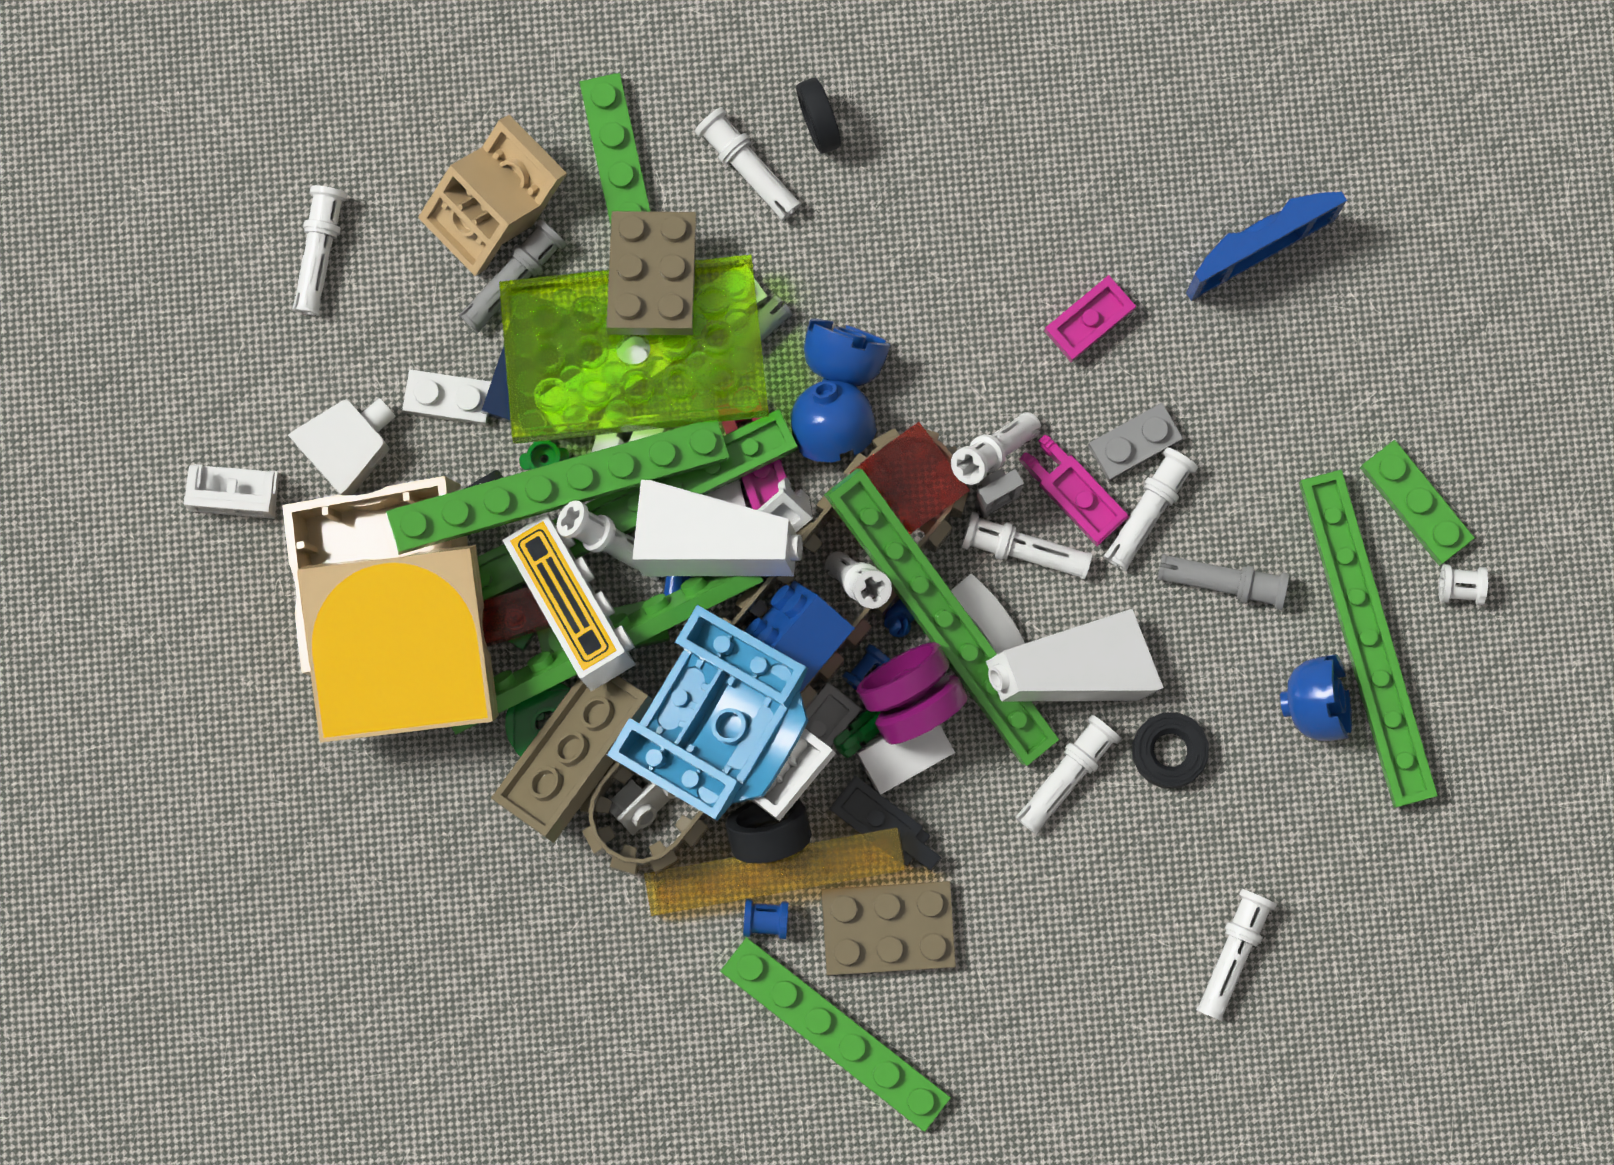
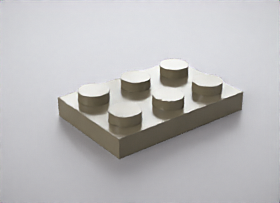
[606,211,697,335]
[821,881,956,976]

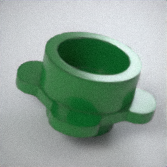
[519,434,570,470]

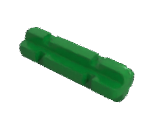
[833,710,880,758]

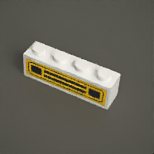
[502,514,636,691]

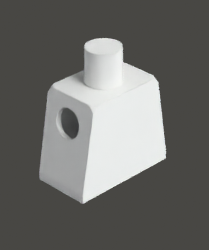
[288,398,396,496]

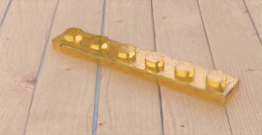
[644,828,906,916]

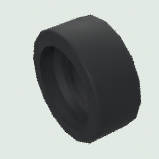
[725,800,812,863]

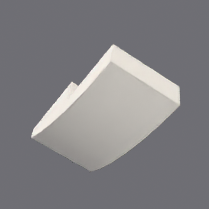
[951,573,1025,654]

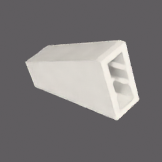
[632,480,803,576]
[986,609,1163,702]

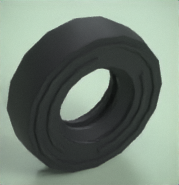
[796,78,841,154]
[1132,712,1209,788]

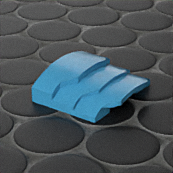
[607,605,808,821]

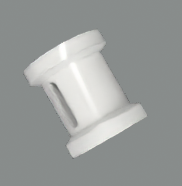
[1439,564,1488,605]

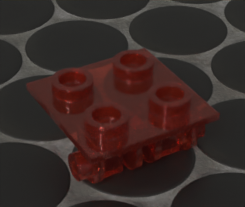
[850,422,970,534]

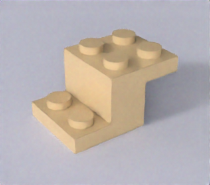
[418,115,567,276]

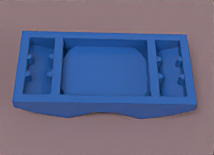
[1186,192,1347,301]

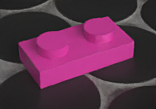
[1044,275,1136,363]

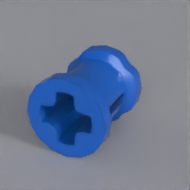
[842,644,890,690]
[743,898,789,939]

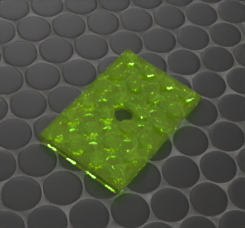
[499,254,769,444]

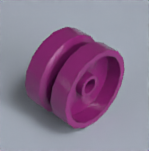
[856,642,968,745]

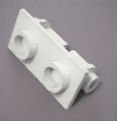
[609,776,676,835]

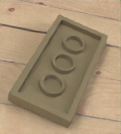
[491,676,653,843]

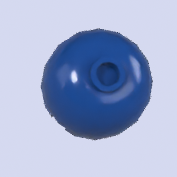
[804,318,890,386]
[790,380,877,462]
[1280,654,1352,741]

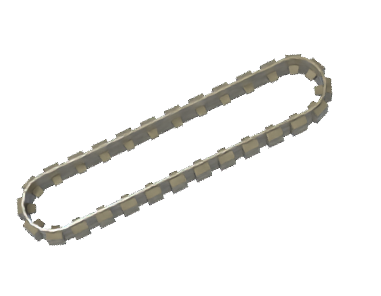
[580,426,969,876]

